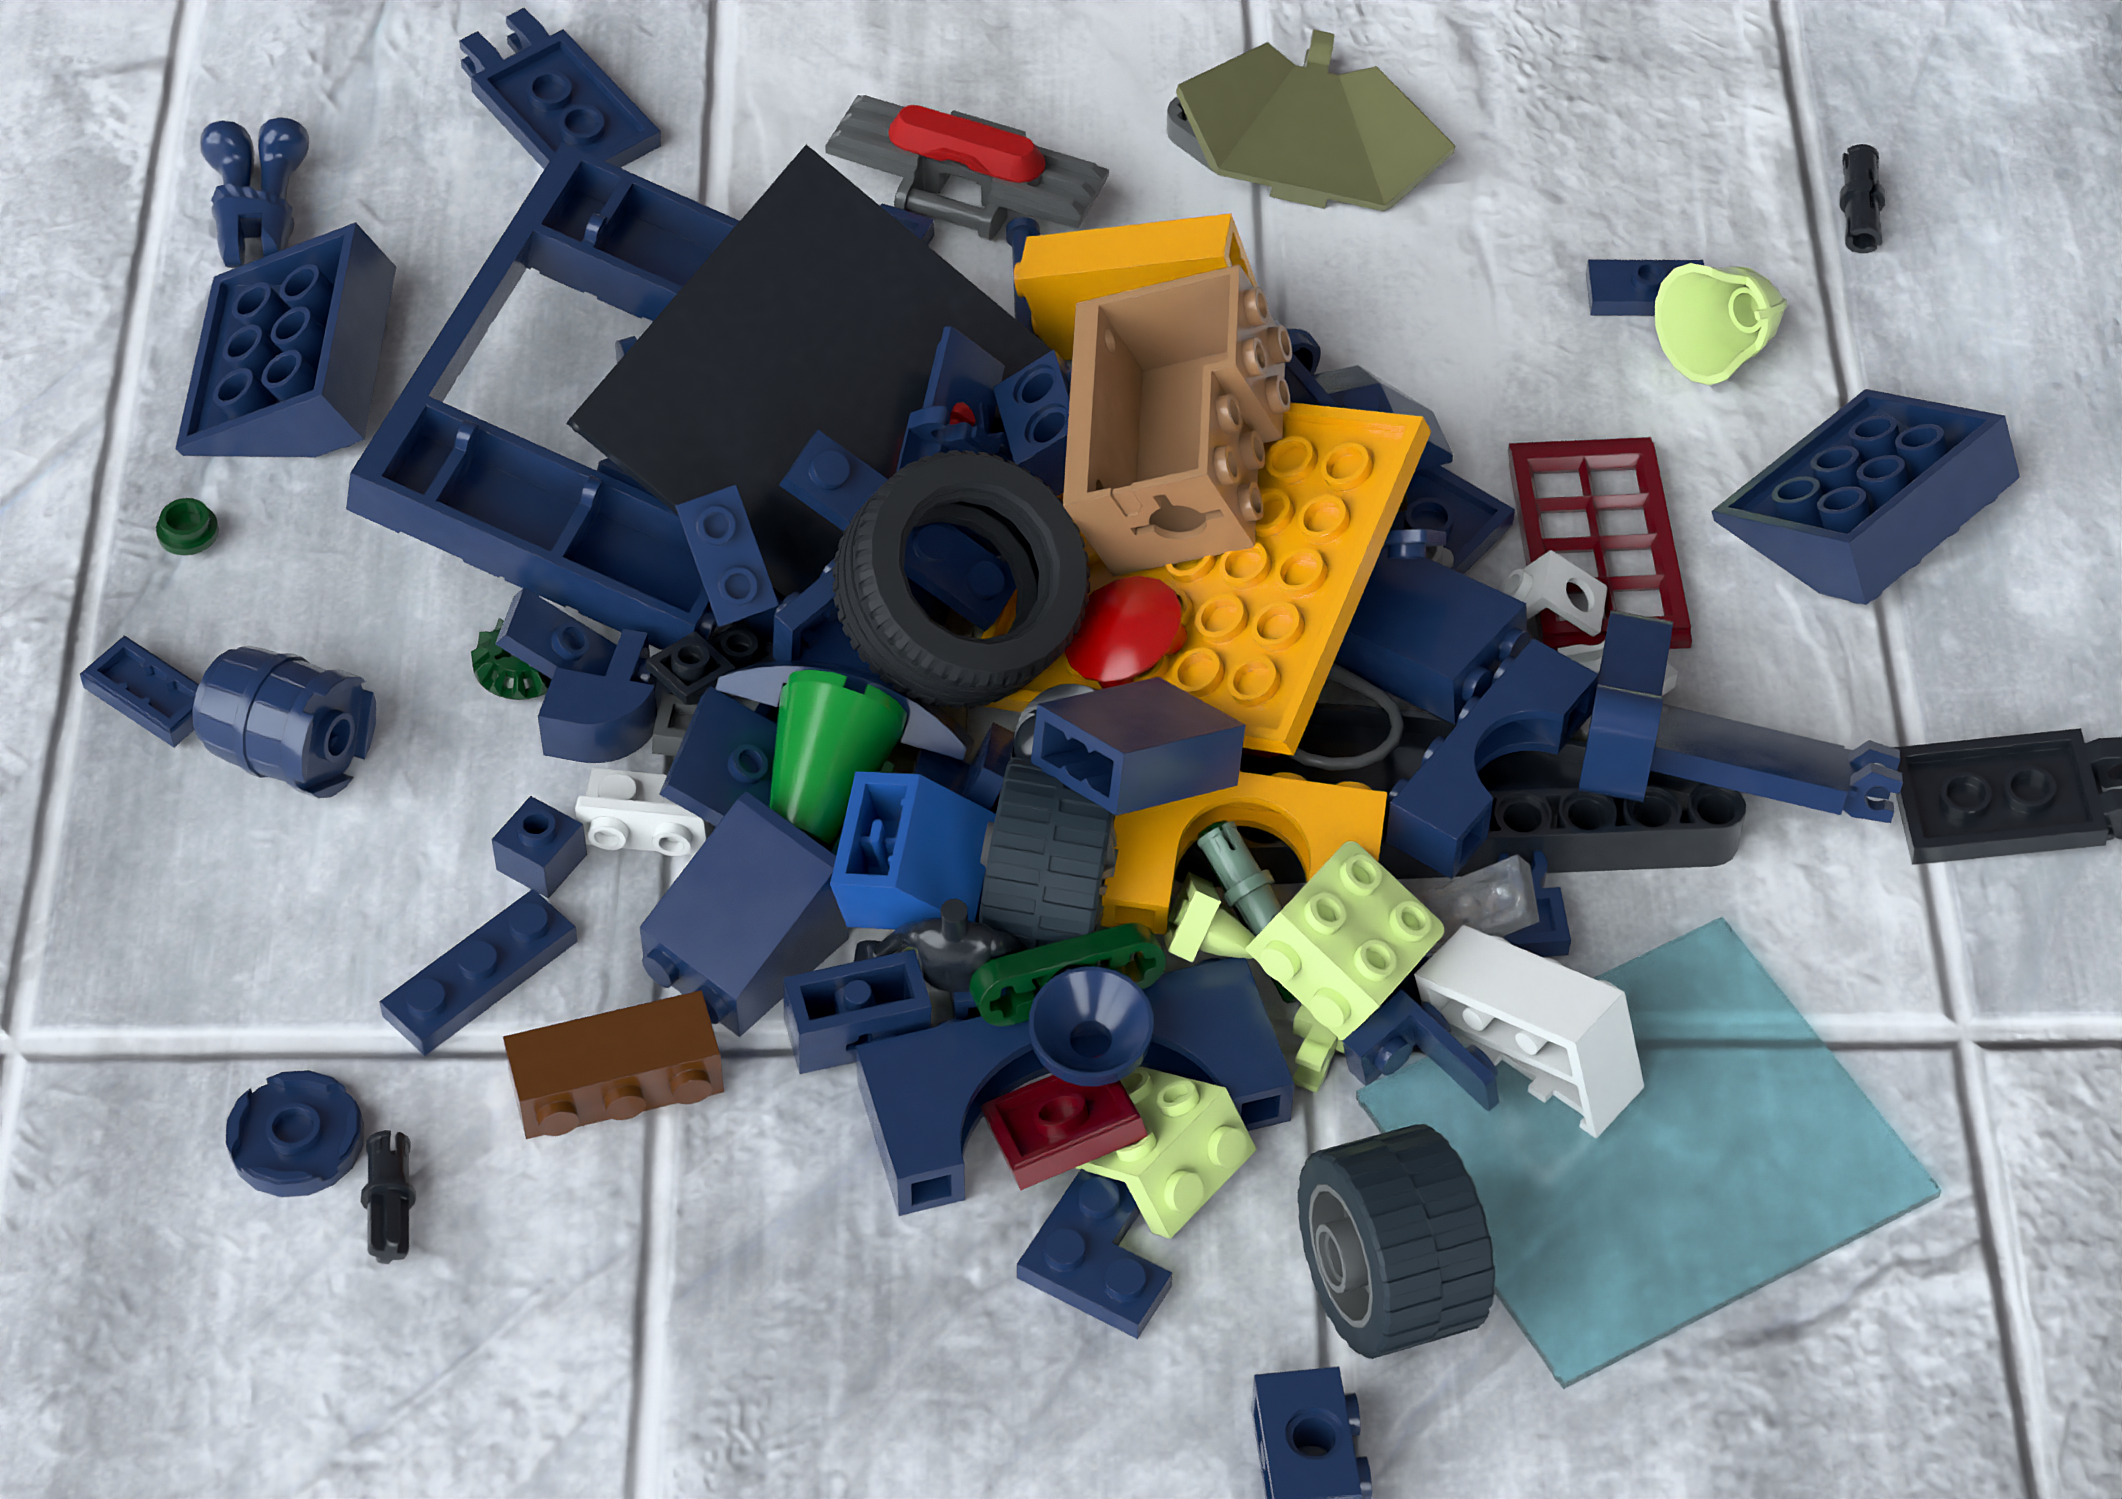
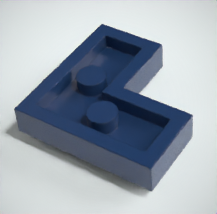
[1017,1168,1172,1339]

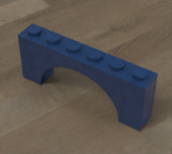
[856,957,1294,1216]

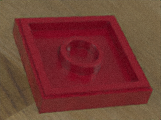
[980,1054,1148,1191]

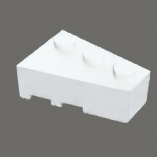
[1414,925,1644,1139]

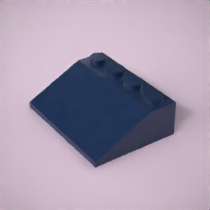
[175,222,396,457]
[1711,389,2020,605]

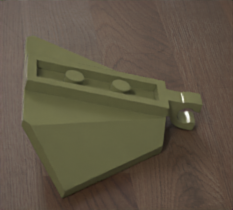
[1176,29,1456,211]

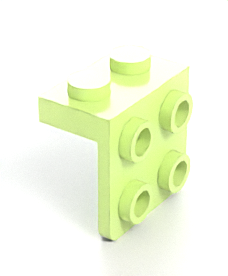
[1245,841,1444,1041]
[1076,1067,1257,1239]

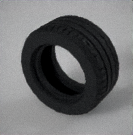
[833,450,1090,709]

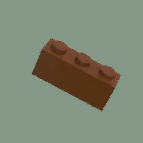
[503,990,724,1139]

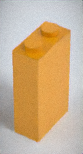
[1014,213,1258,360]

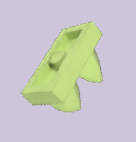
[1162,871,1255,962]

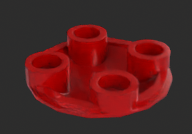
[1064,576,1188,689]

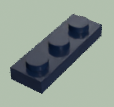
[379,889,578,1056]

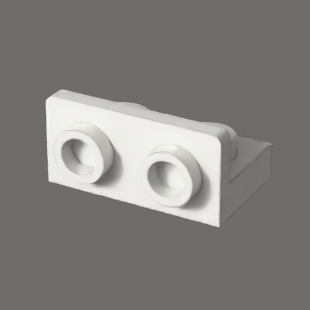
[575,768,714,856]

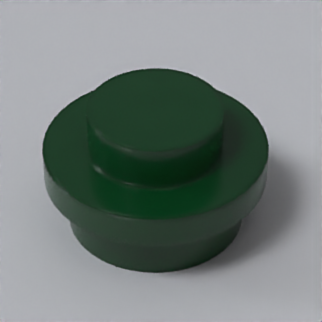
[156,498,219,556]

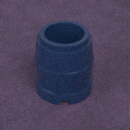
[193,646,376,799]

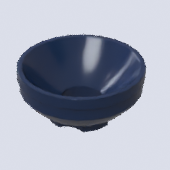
[1029,967,1154,1086]

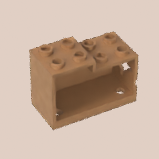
[1063,264,1292,576]

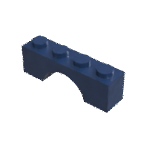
[1385,638,1599,880]

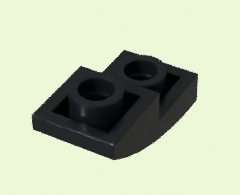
[646,620,777,705]

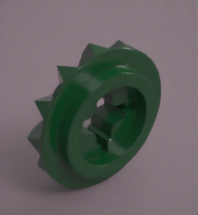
[471,618,552,700]

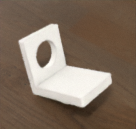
[1497,550,1607,637]

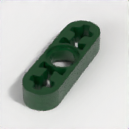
[969,923,1166,1026]

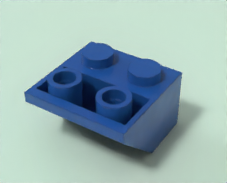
[830,772,996,930]

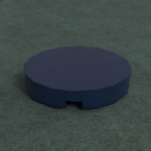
[225,1070,364,1197]

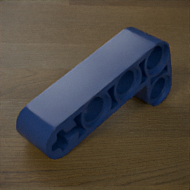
[1578,610,1673,802]

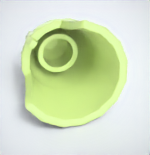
[1655,263,1788,385]

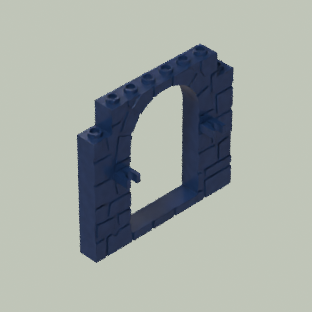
[346,142,782,650]

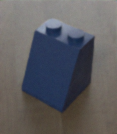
[640,791,848,1037]

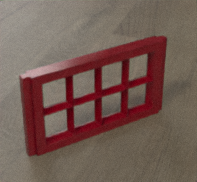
[1508,437,1692,651]

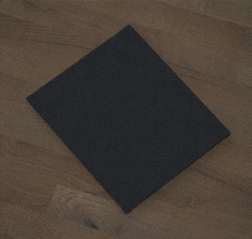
[566,144,1067,601]

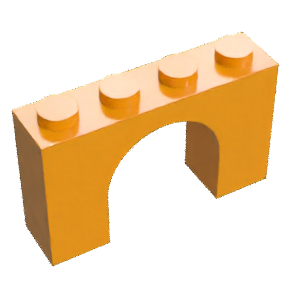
[1101,770,1387,935]

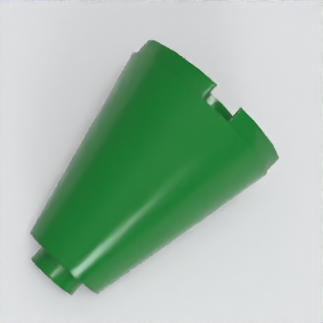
[769,670,907,850]

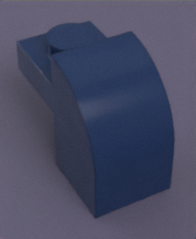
[538,629,657,763]

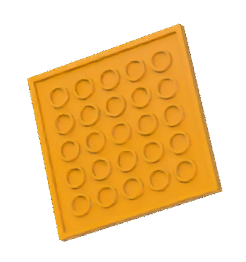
[978,403,1432,756]

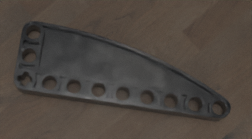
[1175,703,1746,887]

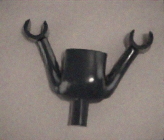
[853,899,1067,993]

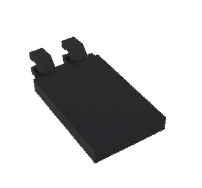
[1892,728,2122,865]

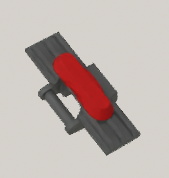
[825,95,1109,241]

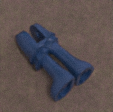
[200,117,309,268]

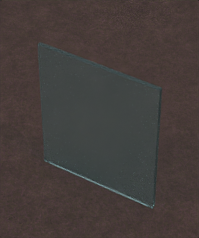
[1356,917,1942,1389]

